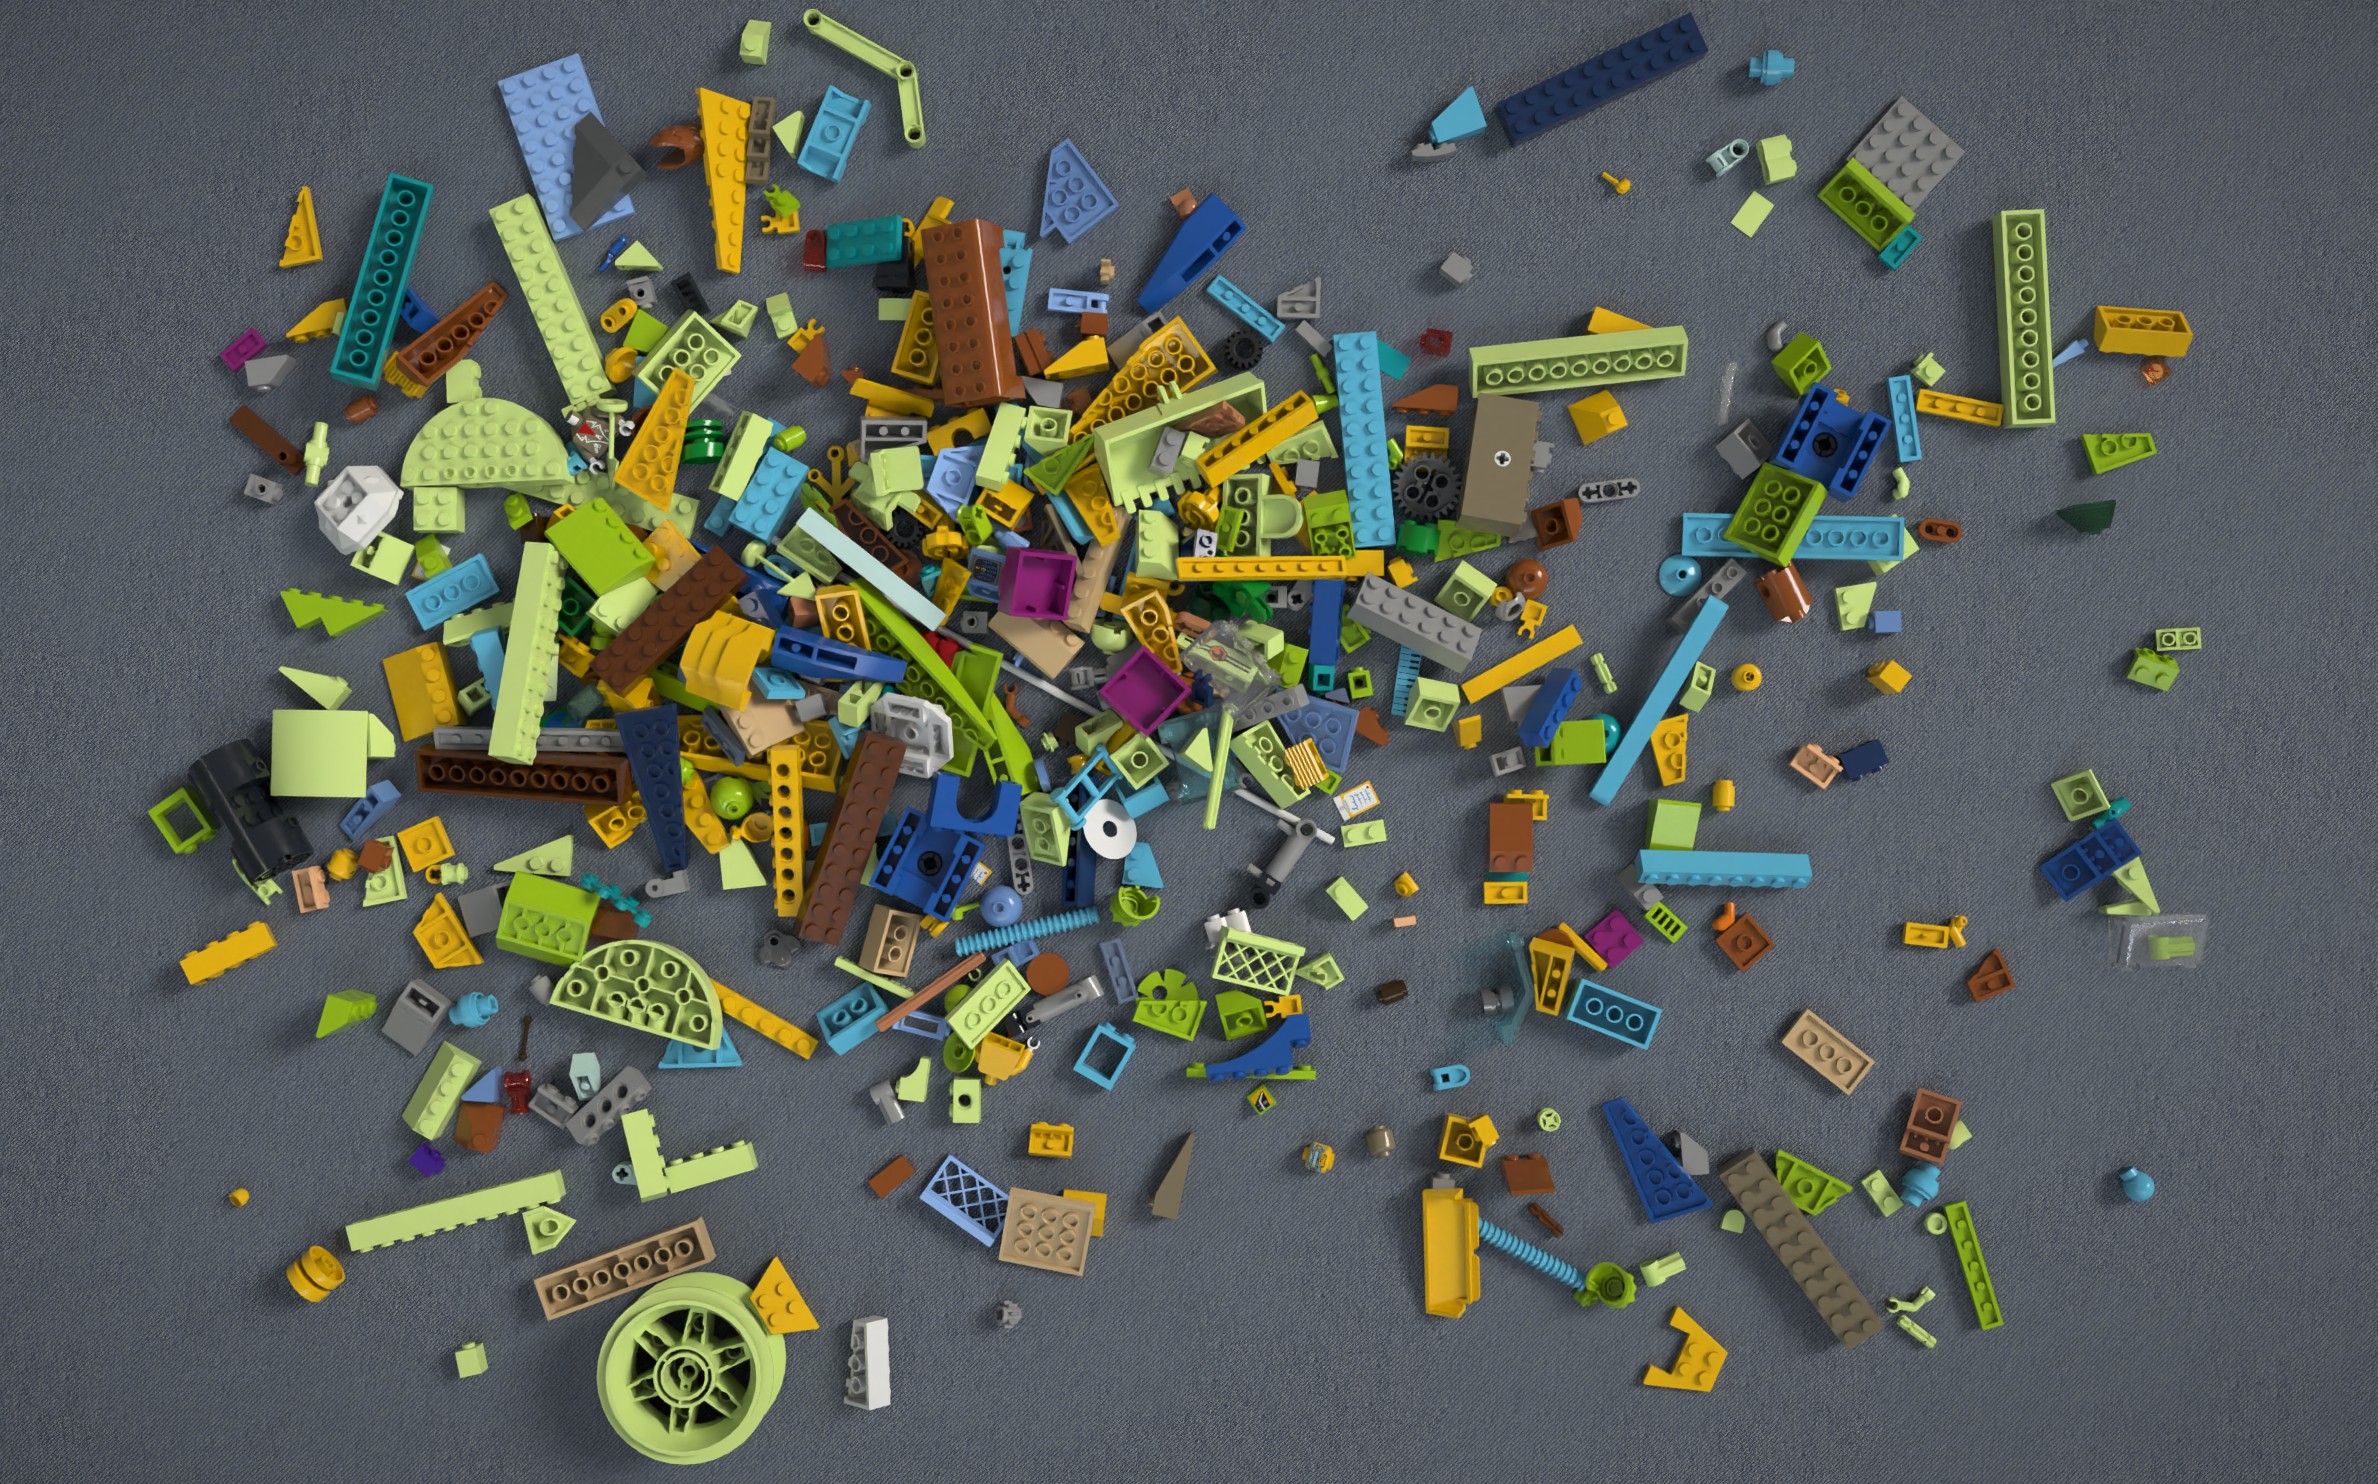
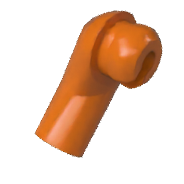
[1712,902,1735,931]

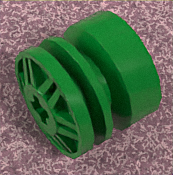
[680,419,726,465]

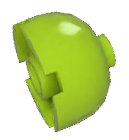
[710,776,754,820]

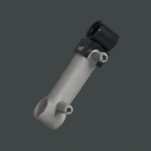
[1245,818,1317,909]
[1001,974,1104,1038]

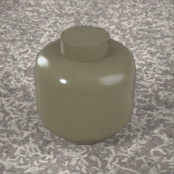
[1365,1125,1396,1159]

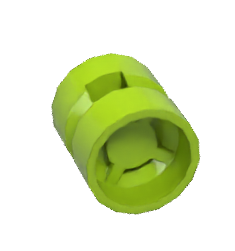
[590,620,616,650]

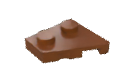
[1965,949,2016,1003]

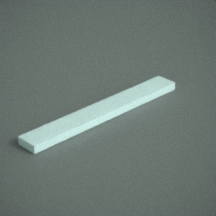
[796,507,947,632]

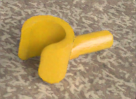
[1602,172,1631,194]

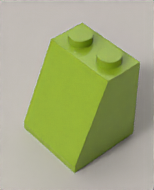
[1645,799,1702,851]

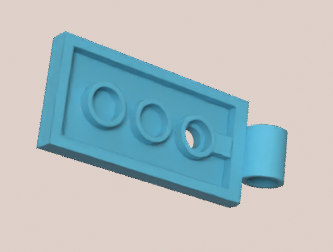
[999,229,1033,337]

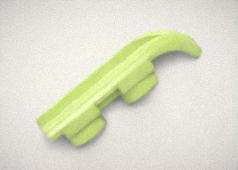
[232,858,283,906]

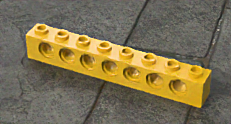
[767,745,806,917]

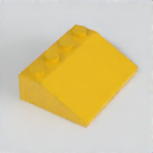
[383,642,467,742]

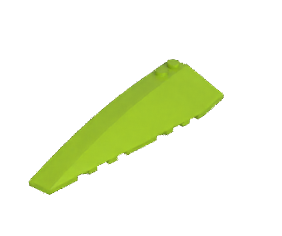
[848,576,997,752]

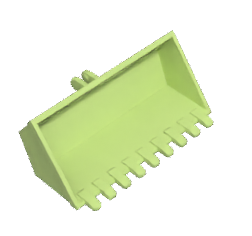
[1094,371,1267,514]

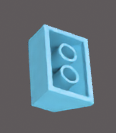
[816,981,890,1056]

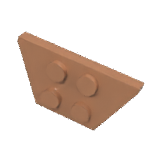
[1173,400,1245,439]

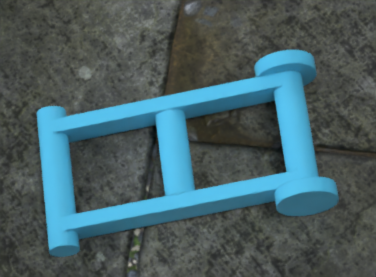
[1049,743,1124,831]

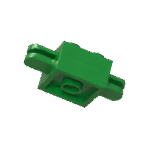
[1212,551,1273,624]

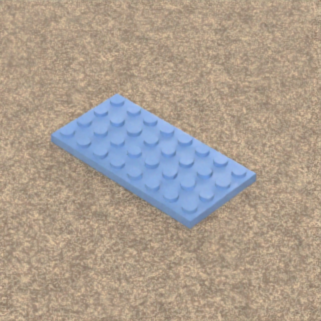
[498,53,636,242]

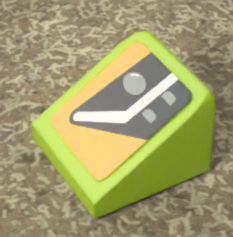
[1247,1084,1277,1116]

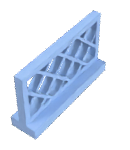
[919,1154,1009,1247]

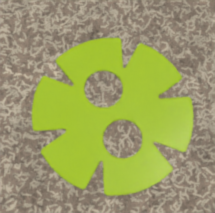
[800,483,838,529]
[1136,969,1199,1032]

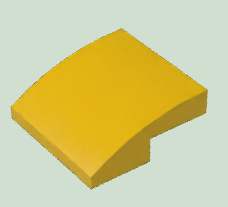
[1403,425,1449,473]

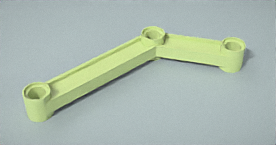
[803,9,926,149]

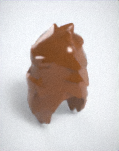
[648,121,705,170]

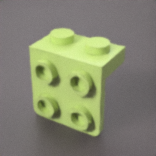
[868,446,924,497]

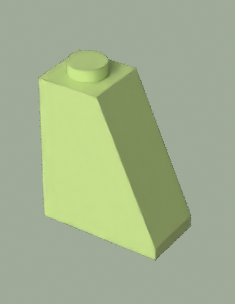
[719,833,770,890]

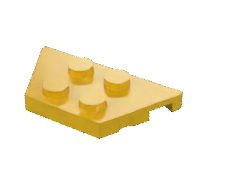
[413,892,484,969]
[749,1256,819,1335]

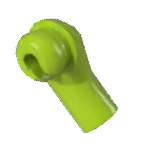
[1386,438,1403,470]

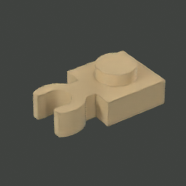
[1100,258,1115,285]

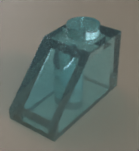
[567,683,606,725]

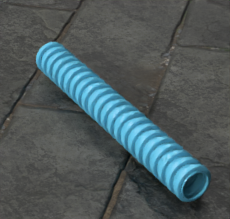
[954,905,1100,957]
[1479,1217,1587,1291]

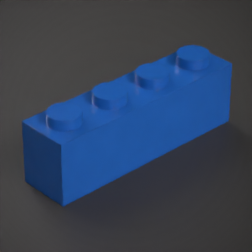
[1307,579,1345,666]
[1517,668,1583,748]

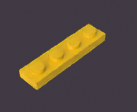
[1914,389,2004,427]

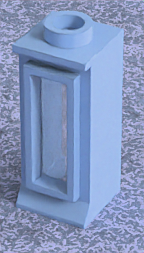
[892,1009,951,1041]

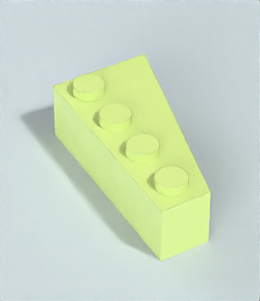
[1229,720,1311,810]

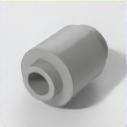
[529,975,556,1008]

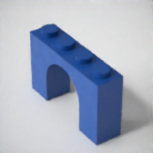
[925,771,1023,839]

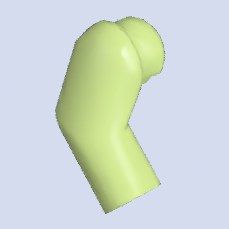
[1892,467,1910,500]

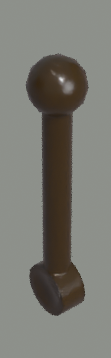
[519,1016,533,1061]

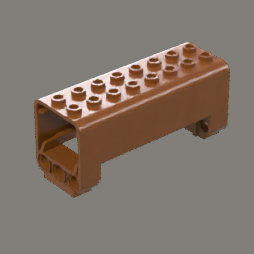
[920,219,1026,409]

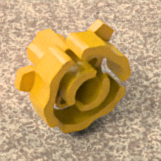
[1177,486,1223,532]
[922,513,970,561]

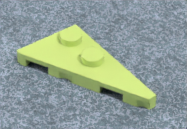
[494,835,574,876]
[2111,857,2160,915]

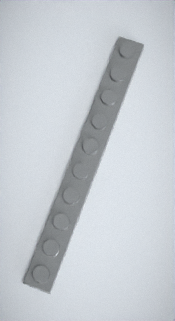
[433,726,626,752]

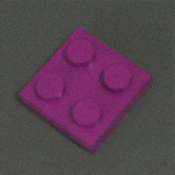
[1583,908,1644,969]

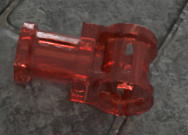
[504,1070,531,1114]

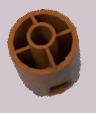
[1753,561,1814,624]

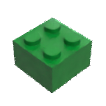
[557,576,597,638]

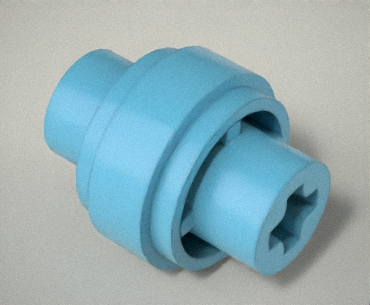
[1748,50,1795,86]
[449,992,498,1028]
[1900,1161,1941,1208]

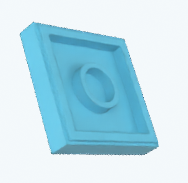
[751,667,806,699]

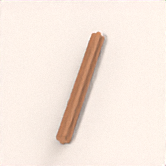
[875,951,986,1032]

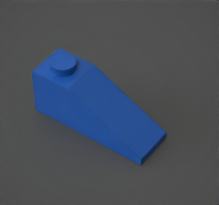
[400,285,441,334]

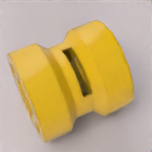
[919,914,949,939]

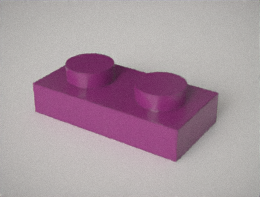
[219,328,269,372]

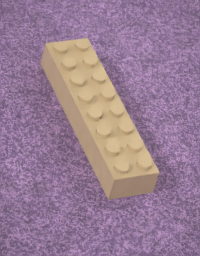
[534,1216,716,1321]

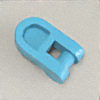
[1430,1064,1470,1091]

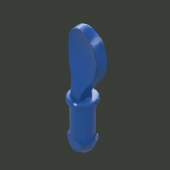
[597,235,628,272]

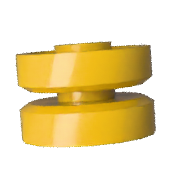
[286,1246,345,1303]

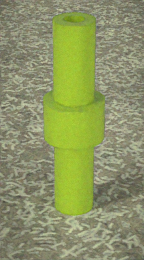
[1310,353,1336,395]

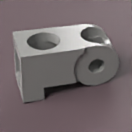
[646,870,690,898]

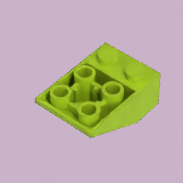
[1302,490,1356,559]
[1535,719,1606,766]

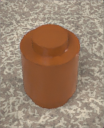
[344,395,379,424]

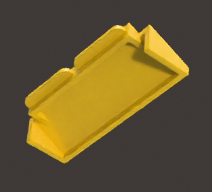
[1422,1188,1480,1319]

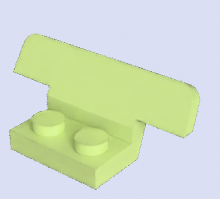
[848,461,921,531]

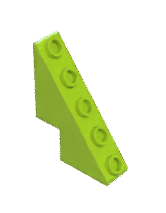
[280,587,389,637]

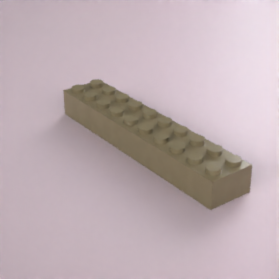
[1717,1145,1884,1351]

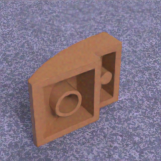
[1899,1088,1962,1167]

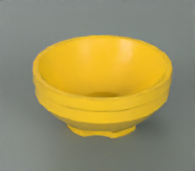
[605,347,639,383]

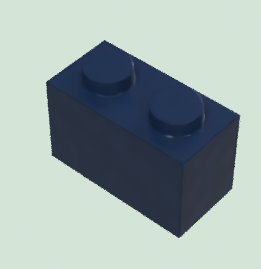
[737,589,785,632]
[1834,739,1889,782]

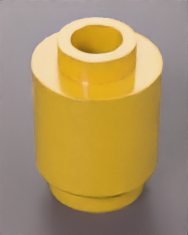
[1712,780,1735,811]

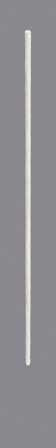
[771,536,1335,845]

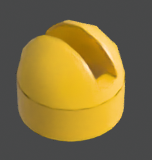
[229,1188,249,1208]

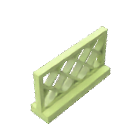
[1210,925,1306,996]

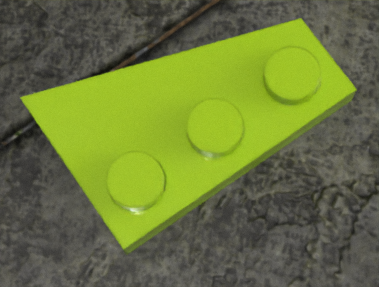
[1434,520,1501,562]
[1132,999,1208,1042]

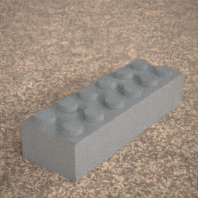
[1346,572,1482,674]

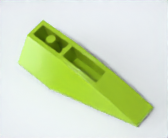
[983,692,1042,796]

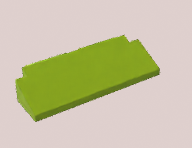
[940,643,1004,777]

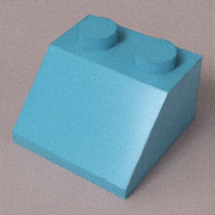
[1113,774,1170,819]

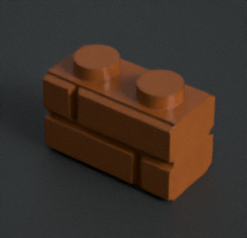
[1013,327,1055,378]

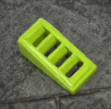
[1641,902,1688,943]

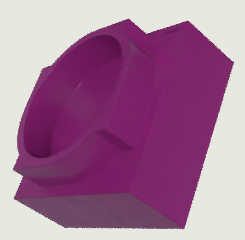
[997,546,1077,620]
[1098,645,1192,740]

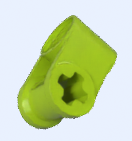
[956,504,993,546]

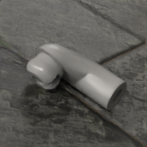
[1766,320,1787,353]

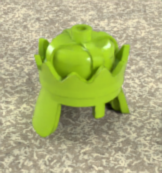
[1109,885,1160,927]
[1585,1262,1637,1309]

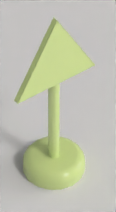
[597,399,628,493]
[741,539,816,601]

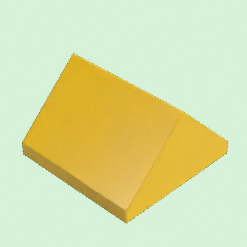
[1063,1189,1107,1237]

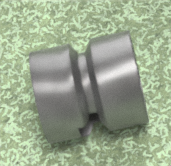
[1479,984,1514,1016]

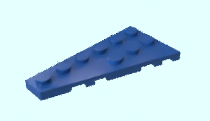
[1602,1096,1713,1224]

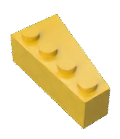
[180,921,278,986]

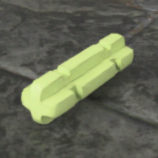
[1590,653,1617,694]
[1897,1315,1937,1349]

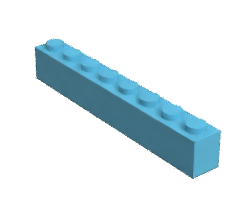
[1635,849,1812,889]

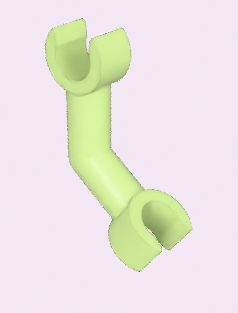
[1886,1286,1935,1313]

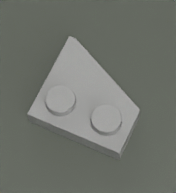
[1277,277,1321,320]

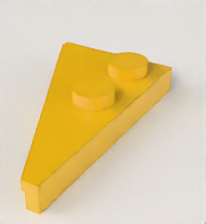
[279,186,323,268]

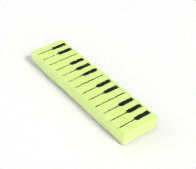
[834,956,918,999]

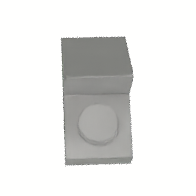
[1488,746,1527,777]

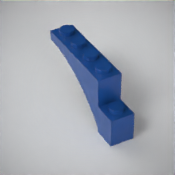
[1206,1013,1311,1082]

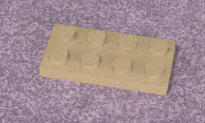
[1779,1008,1875,1095]

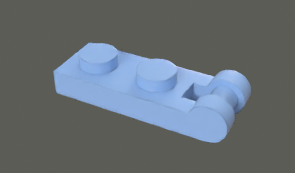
[1048,288,1109,314]

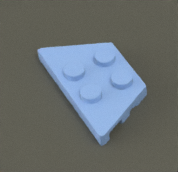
[926,445,986,524]

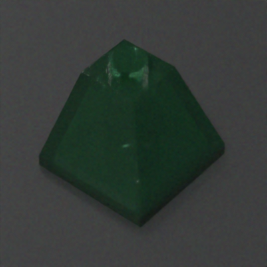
[2056,499,2116,536]

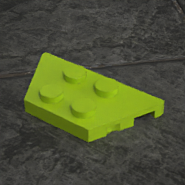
[1775,1148,1853,1216]

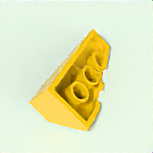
[583,783,647,849]

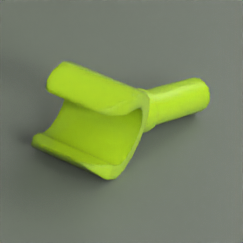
[952,901,980,920]

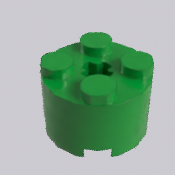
[1395,520,1441,557]

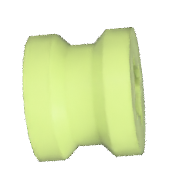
[1537,1108,1561,1131]

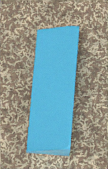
[1046,489,1094,545]

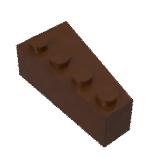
[827,498,910,572]

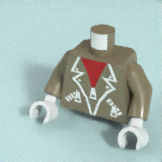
[565,406,635,474]

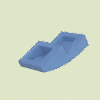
[991,938,1040,967]

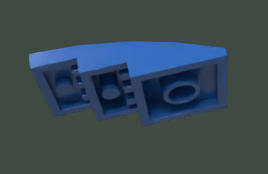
[2039,818,2143,902]

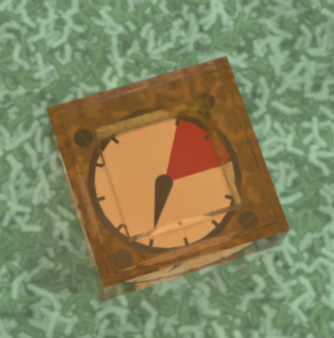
[2141,356,2172,386]

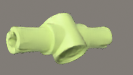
[303,422,329,487]

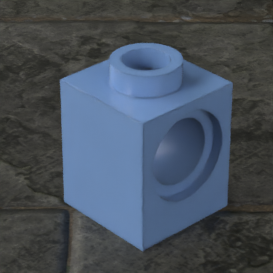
[1866,610,1902,634]

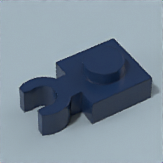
[1191,668,1214,709]

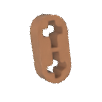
[1173,612,1215,641]

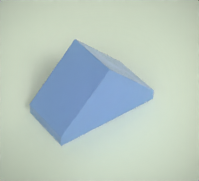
[460,1066,502,1102]

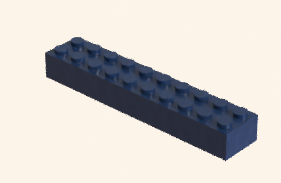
[1494,12,1709,148]

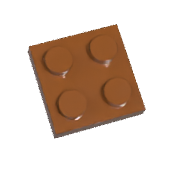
[1714,912,1775,973]

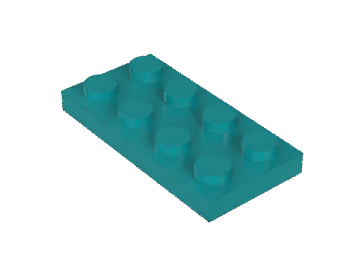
[826,215,902,269]

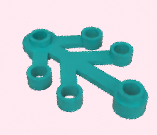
[579,872,652,928]

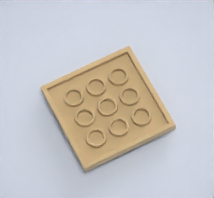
[998,1187,1096,1276]

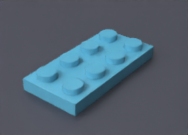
[405,553,503,631]

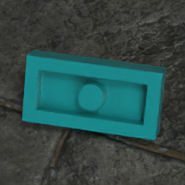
[1877,225,1923,271]

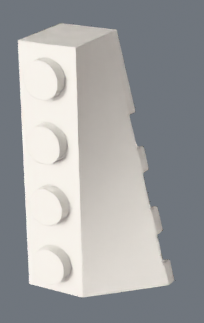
[844,1315,891,1410]

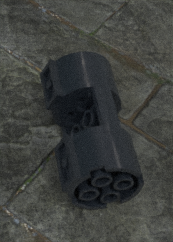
[187,739,315,886]

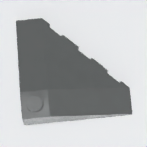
[570,112,648,232]

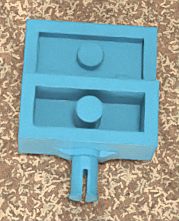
[828,699,872,760]

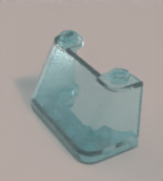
[1158,707,1240,806]

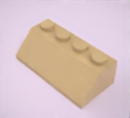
[988,611,1085,680]

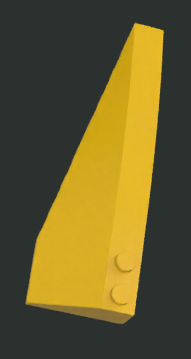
[1030,316,1218,495]

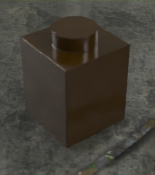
[520,513,551,545]
[1054,711,1085,746]

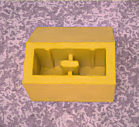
[975,479,1035,531]

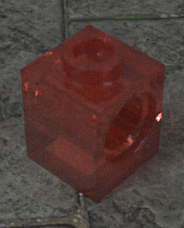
[1420,328,1453,357]

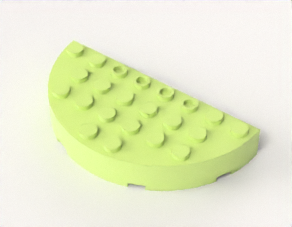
[400,398,575,491]
[549,939,723,1050]

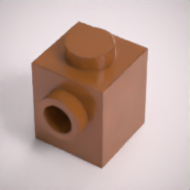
[1077,312,1109,340]
[357,839,395,874]

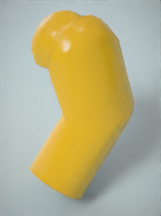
[1949,915,1967,948]

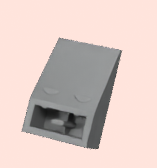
[1106,311,1168,371]
[458,880,512,938]
[382,979,454,1056]

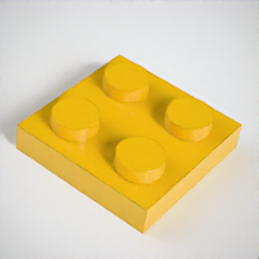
[397,816,456,873]

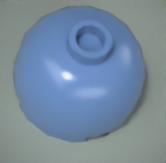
[980,885,1023,928]

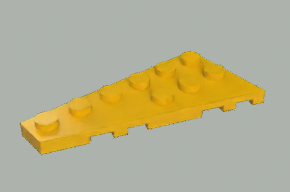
[612,367,696,513]

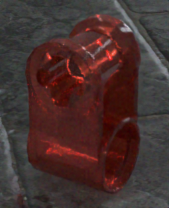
[803,229,827,272]

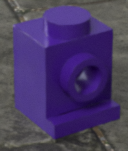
[408,1141,446,1177]

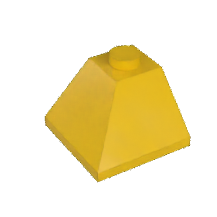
[1567,389,1628,445]

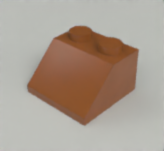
[791,333,832,390]

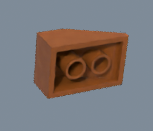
[1486,803,1533,873]
[1500,1152,1555,1196]

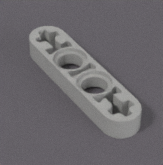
[1007,813,1034,895]

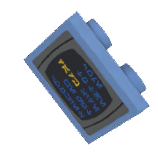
[966,547,1006,603]

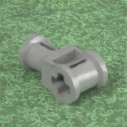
[1068,665,1111,691]

